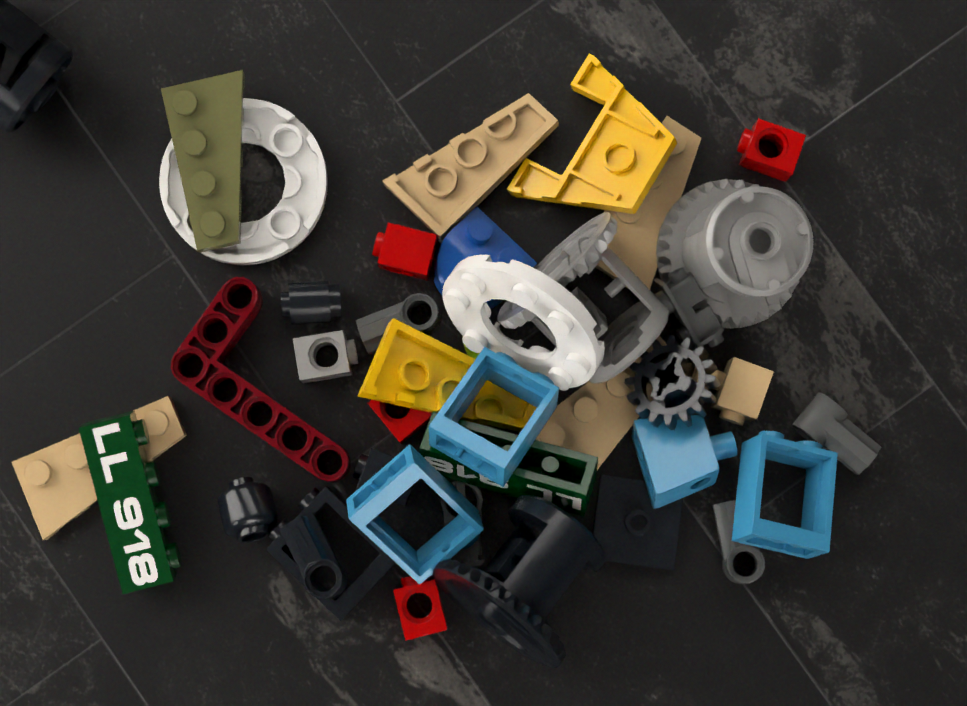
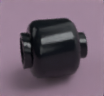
[218,477,277,543]

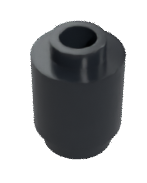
[281,281,341,325]

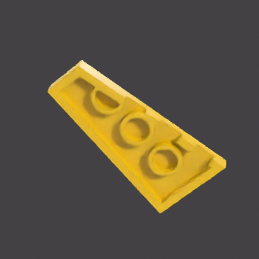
[358,318,537,432]

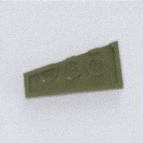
[161,70,245,253]

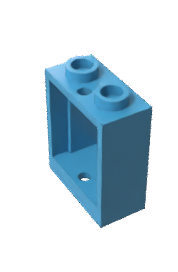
[429,347,559,487]
[732,431,838,559]
[346,444,484,585]

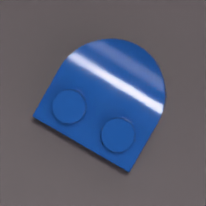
[433,206,537,309]

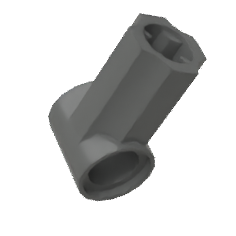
[355,293,442,355]
[792,392,882,475]
[712,500,765,584]

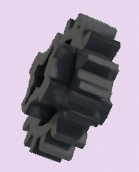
[624,335,720,430]

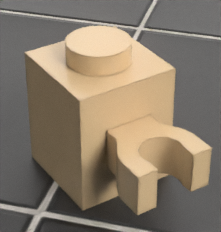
[691,357,774,426]

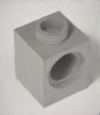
[293,330,358,384]

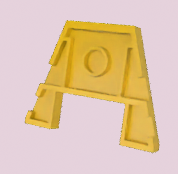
[507,54,677,214]

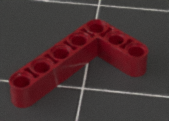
[171,277,351,482]

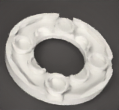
[159,98,328,265]
[442,255,605,391]

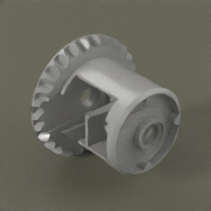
[656,179,813,329]
[497,212,669,383]

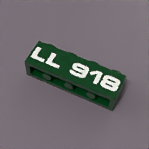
[78,410,182,594]
[419,412,598,516]

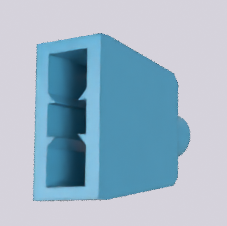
[631,415,737,509]

